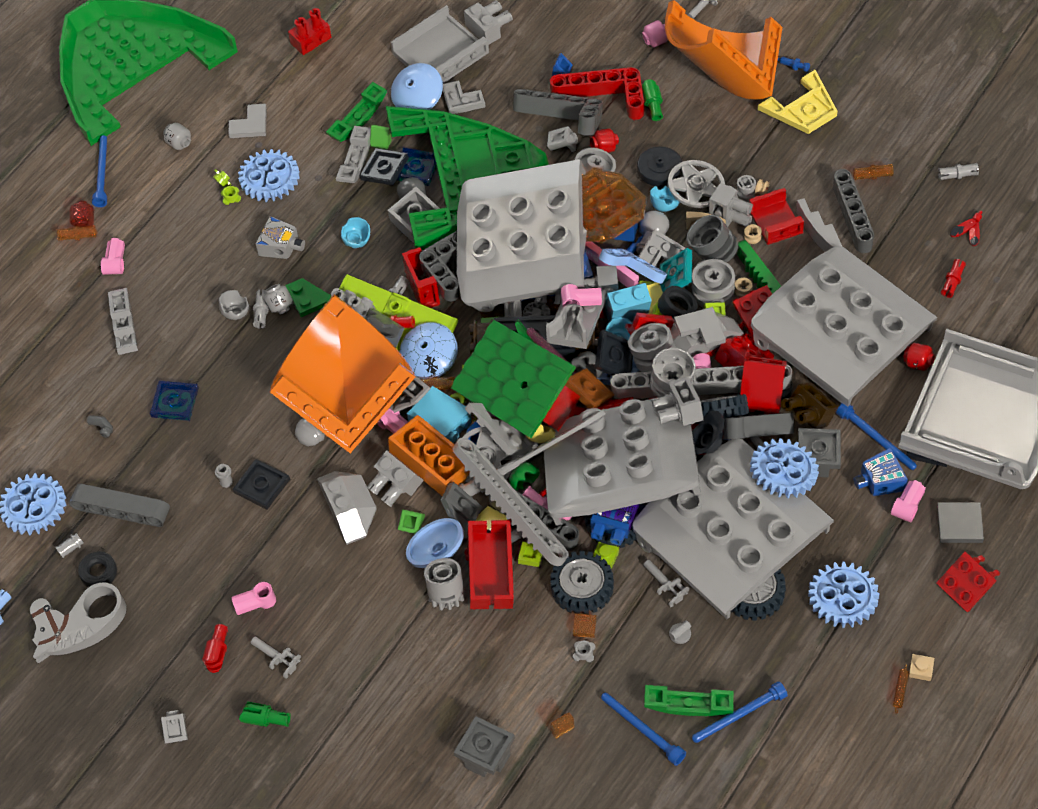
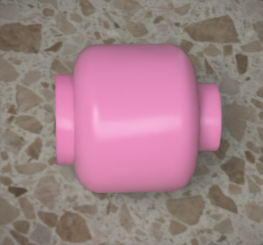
[642,20,668,47]

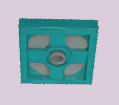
[659,248,692,292]

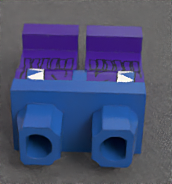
[591,504,639,546]

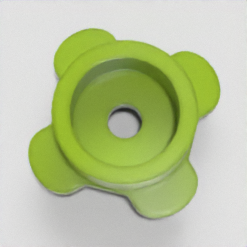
[213,169,231,187]
[221,186,241,205]

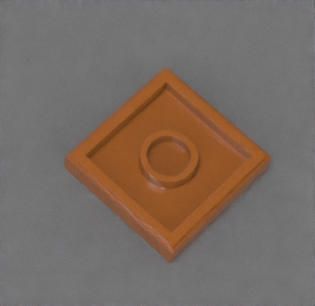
[565,368,614,409]

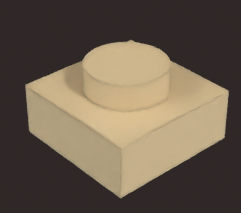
[909,654,934,681]

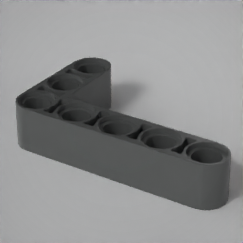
[513,89,603,135]
[420,231,459,301]

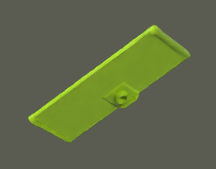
[339,275,458,351]

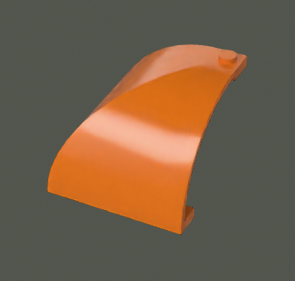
[665,0,783,100]
[270,294,415,454]

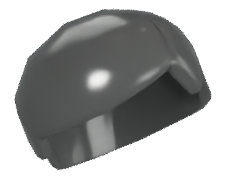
[397,177,426,200]
[571,351,602,378]

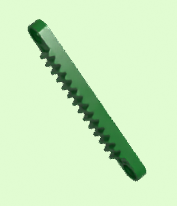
[736,240,781,294]

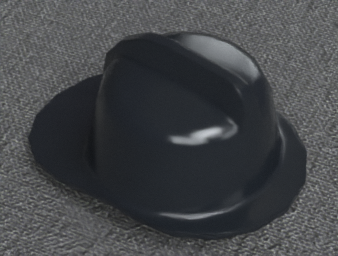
[692,410,724,455]

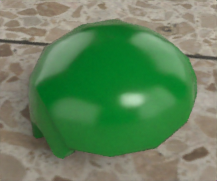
[509,462,541,491]

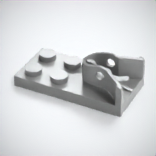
[546,290,607,349]

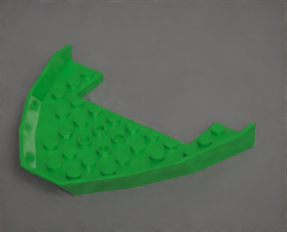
[59,0,238,146]
[386,106,549,251]

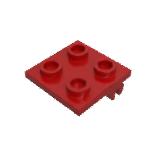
[732,285,772,336]
[937,552,1000,612]

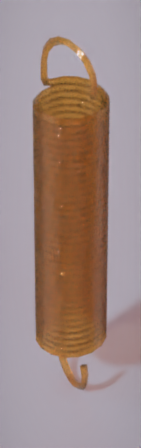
[893,663,909,714]

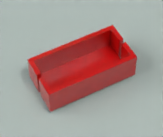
[467,520,514,610]

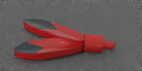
[950,211,982,246]

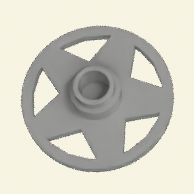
[668,160,725,208]
[462,427,517,482]

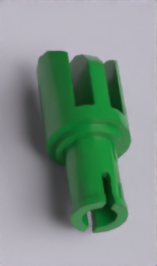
[642,79,663,121]
[239,701,291,727]

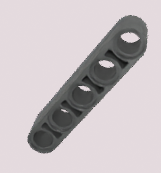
[833,169,874,253]
[69,484,170,527]
[489,492,579,551]

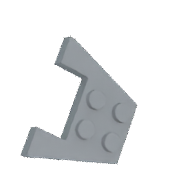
[465,403,539,456]

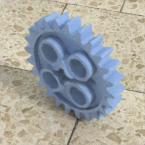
[238,149,300,202]
[750,438,819,498]
[0,473,67,535]
[808,562,879,628]

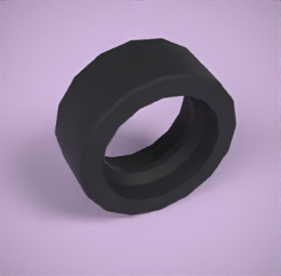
[658,286,697,323]

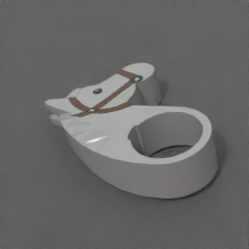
[30,583,126,663]

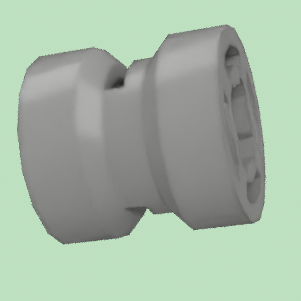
[737,175,756,202]

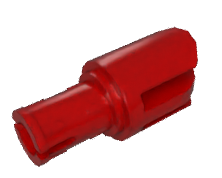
[202,624,228,673]

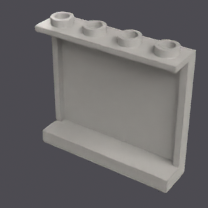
[391,5,489,83]

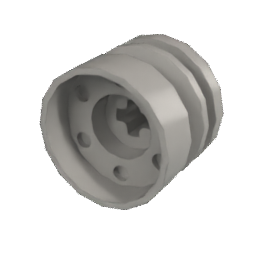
[650,348,696,398]

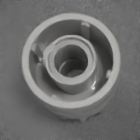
[424,558,465,610]

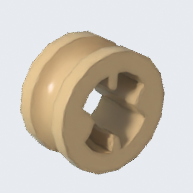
[755,179,769,196]
[744,224,762,244]
[735,278,752,297]

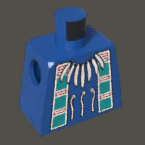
[853,448,908,496]

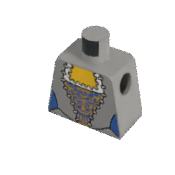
[256,217,305,259]

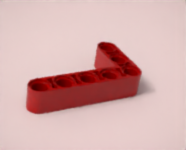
[550,67,644,120]

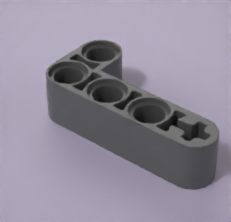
[722,413,794,439]

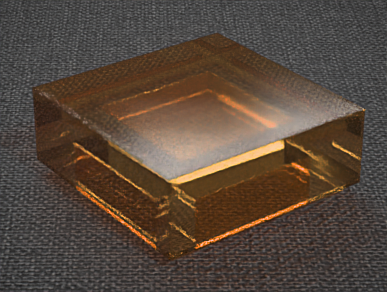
[573,614,597,638]
[551,712,574,739]

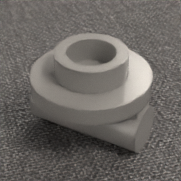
[669,620,691,644]

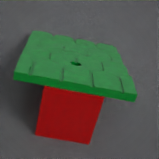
[451,320,580,438]

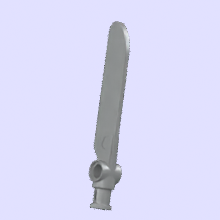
[459,409,606,497]

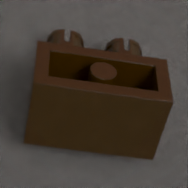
[781,382,838,429]

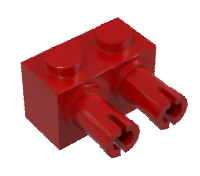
[288,8,332,55]

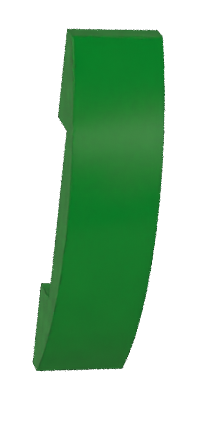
[326,82,387,142]
[644,685,734,716]

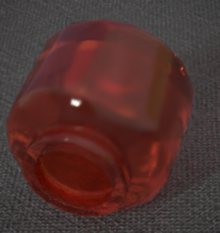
[70,201,94,230]

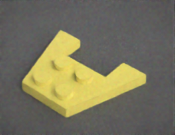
[758,70,838,134]

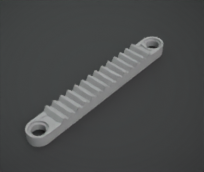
[453,438,568,566]

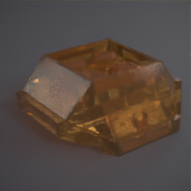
[582,168,646,244]

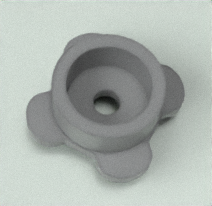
[573,640,595,662]

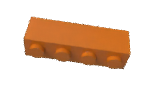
[388,415,470,496]

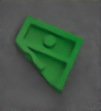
[285,278,331,317]

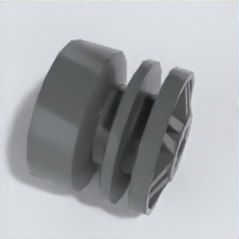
[687,215,739,263]

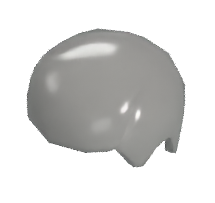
[638,210,669,235]
[219,290,249,320]
[295,418,325,446]

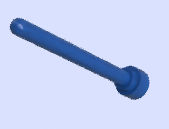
[92,135,107,207]
[836,403,917,470]
[692,681,788,743]
[601,693,686,766]

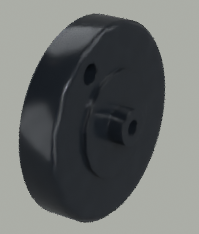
[637,146,682,187]

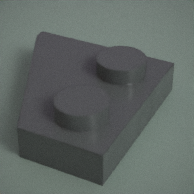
[441,482,483,540]

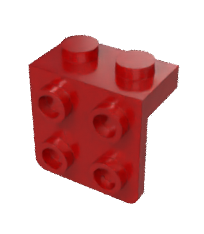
[714,334,774,380]

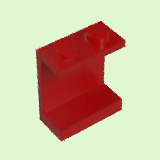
[749,188,804,245]
[402,247,440,308]
[740,356,787,414]

